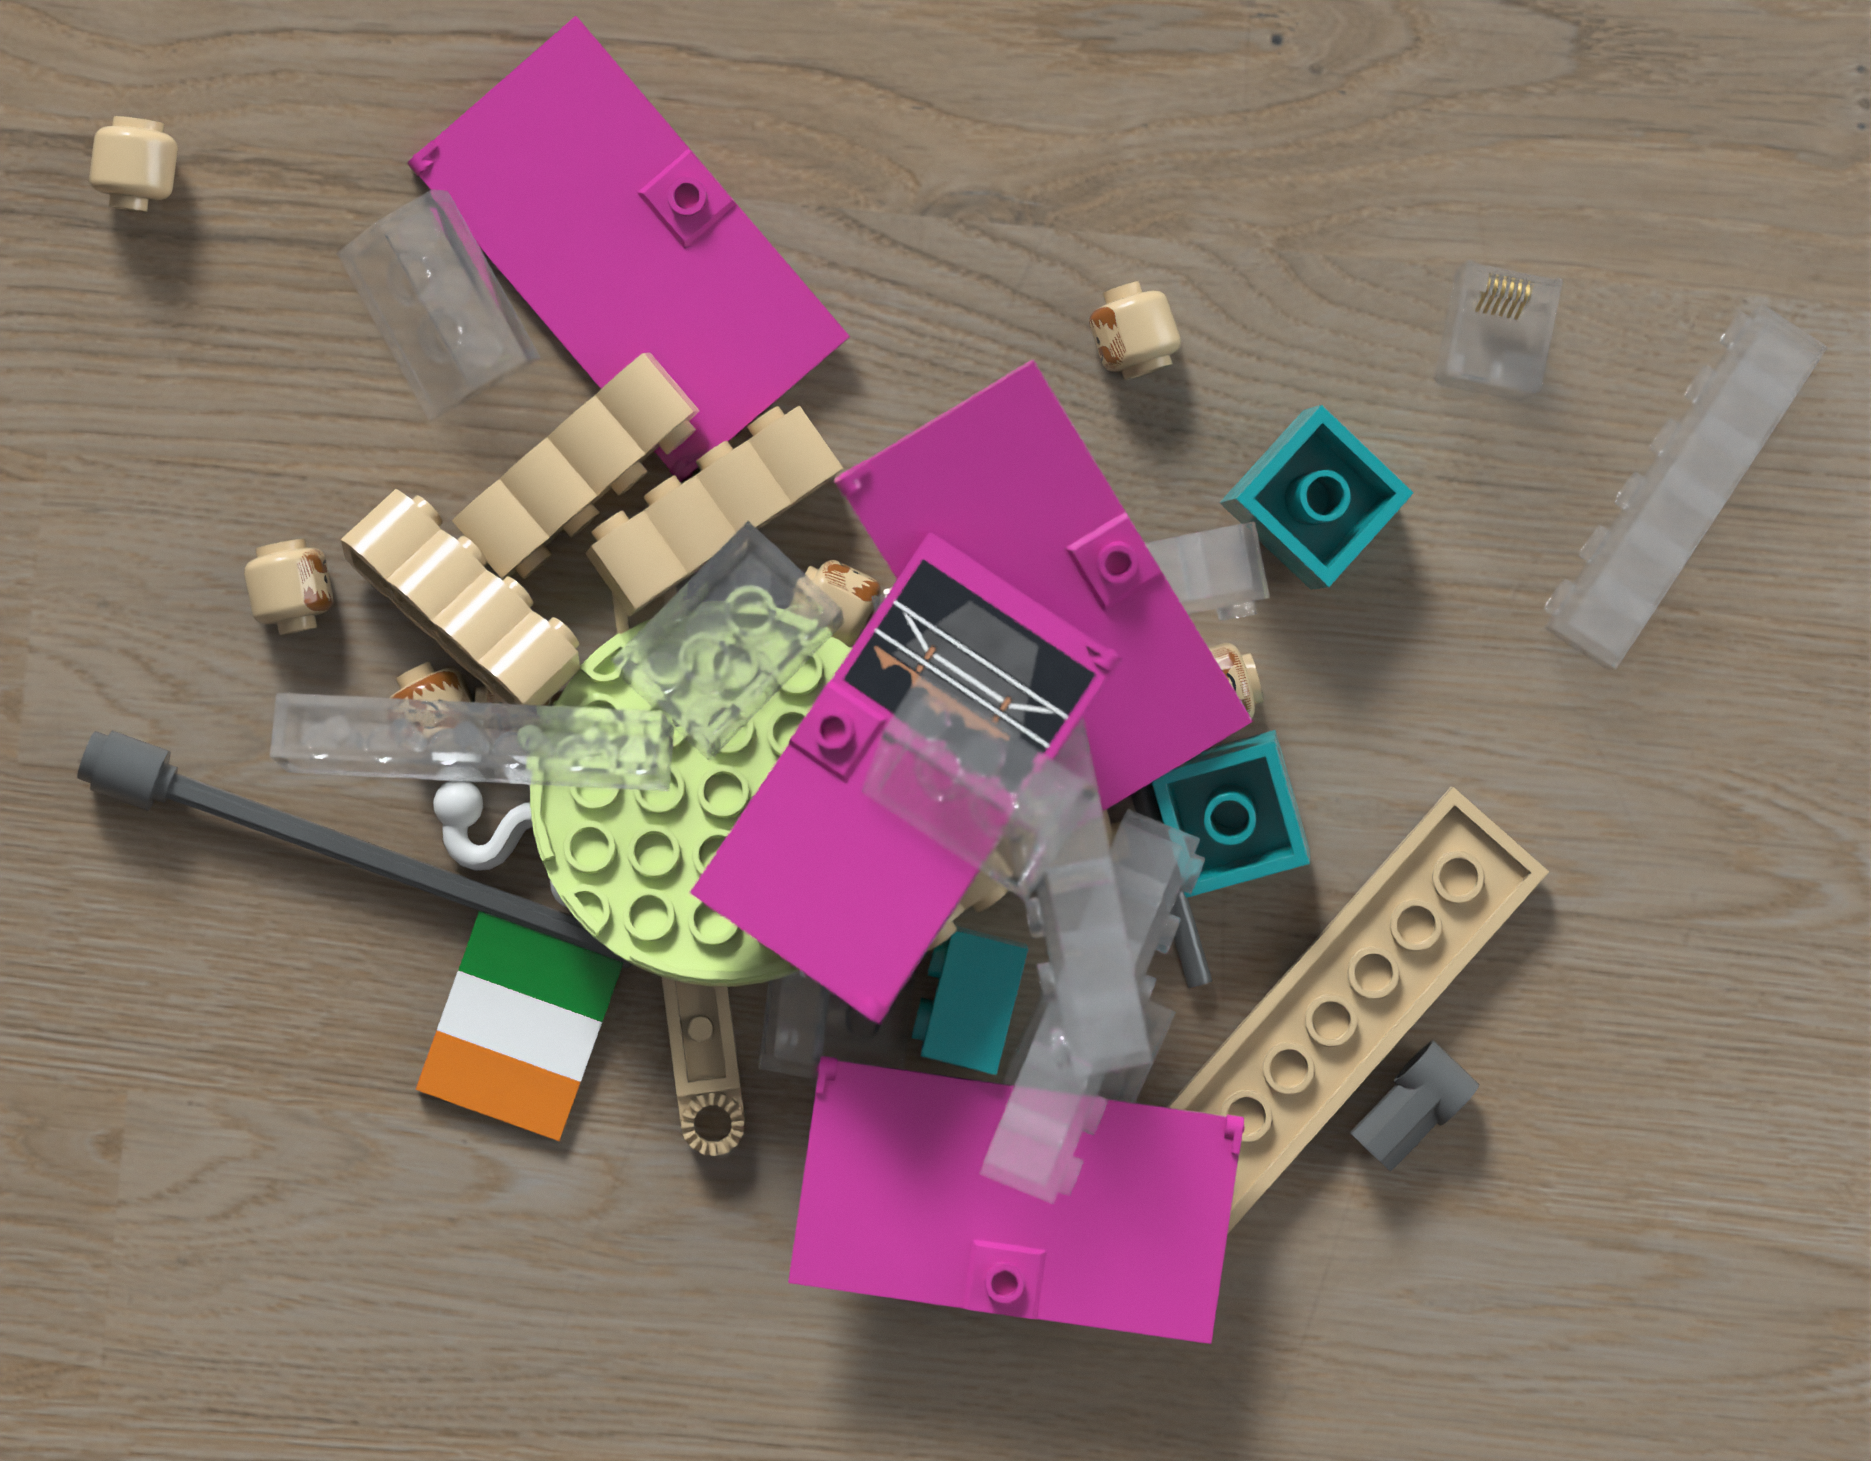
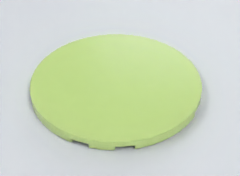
[530,602,852,986]

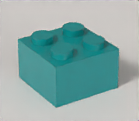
[1219,405,1414,590]
[1152,730,1310,898]
[912,926,1028,1075]

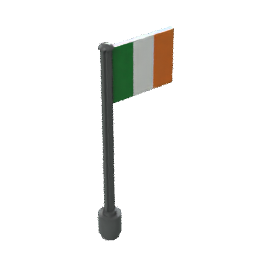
[77,730,633,1141]

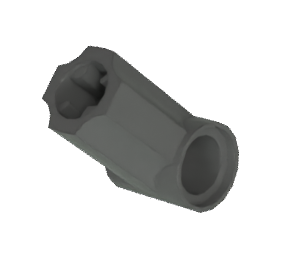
[1350,1040,1480,1172]

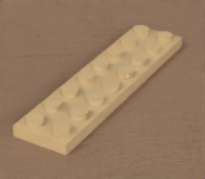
[1167,787,1549,1233]

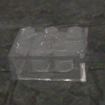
[612,521,844,762]

